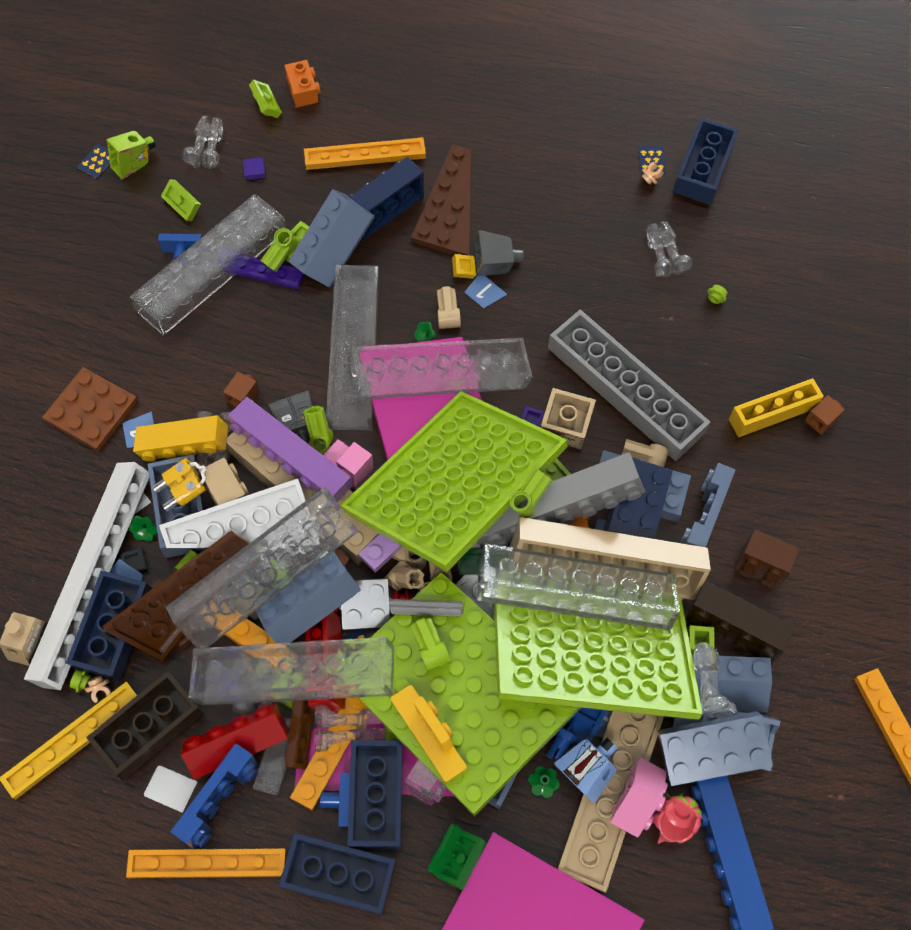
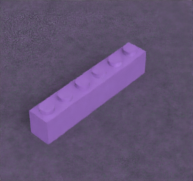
[228,397,352,506]

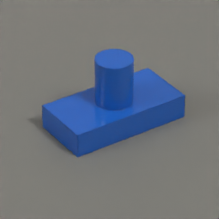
[158,234,205,264]
[320,773,350,827]

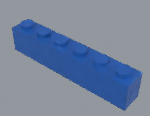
[690,775,774,930]

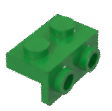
[428,823,487,891]

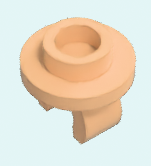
[642,162,664,185]
[84,675,111,703]

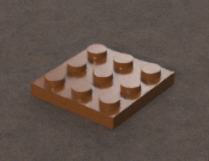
[42,367,138,452]

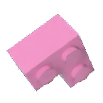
[323,439,374,491]
[610,757,668,838]

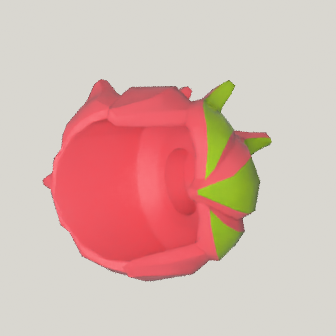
[652,792,702,844]

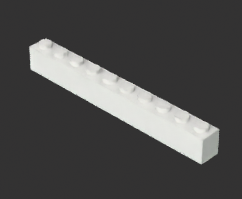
[24,462,149,690]

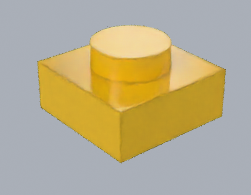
[452,254,476,279]

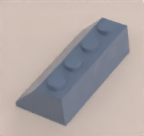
[288,189,375,288]
[692,655,772,713]

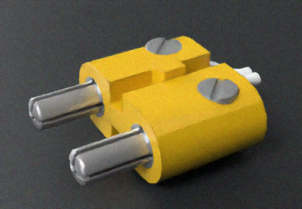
[152,458,207,511]

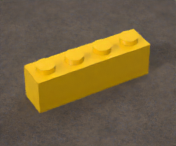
[729,378,824,438]
[133,415,228,462]

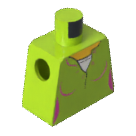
[107,131,156,180]

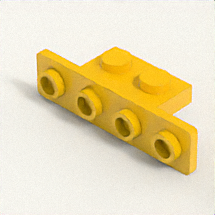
[390,685,467,783]

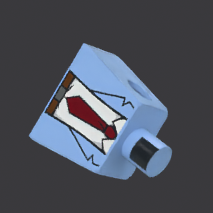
[554,737,618,803]

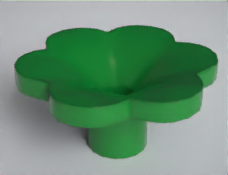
[414,321,436,342]
[128,516,157,542]
[528,766,560,798]

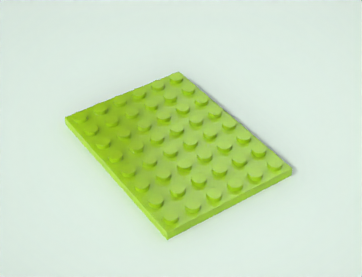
[340,391,568,572]
[492,571,703,720]
[334,572,581,816]

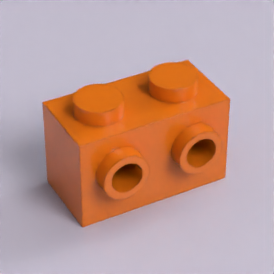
[284,60,321,108]

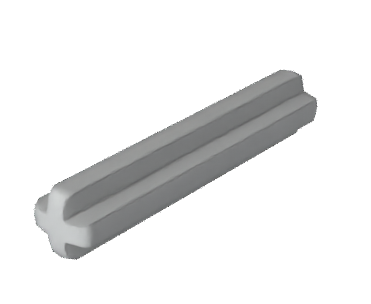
[390,599,463,616]

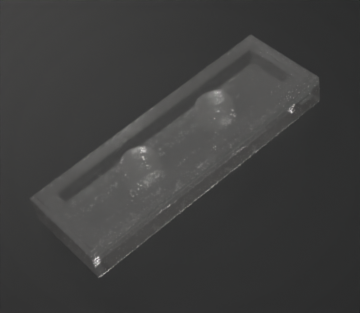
[253,717,291,797]

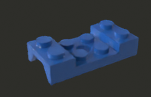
[171,744,259,849]

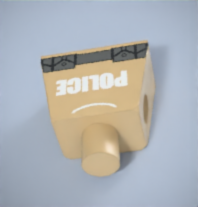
[0,612,48,666]

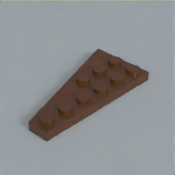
[411,144,471,256]
[102,530,252,661]

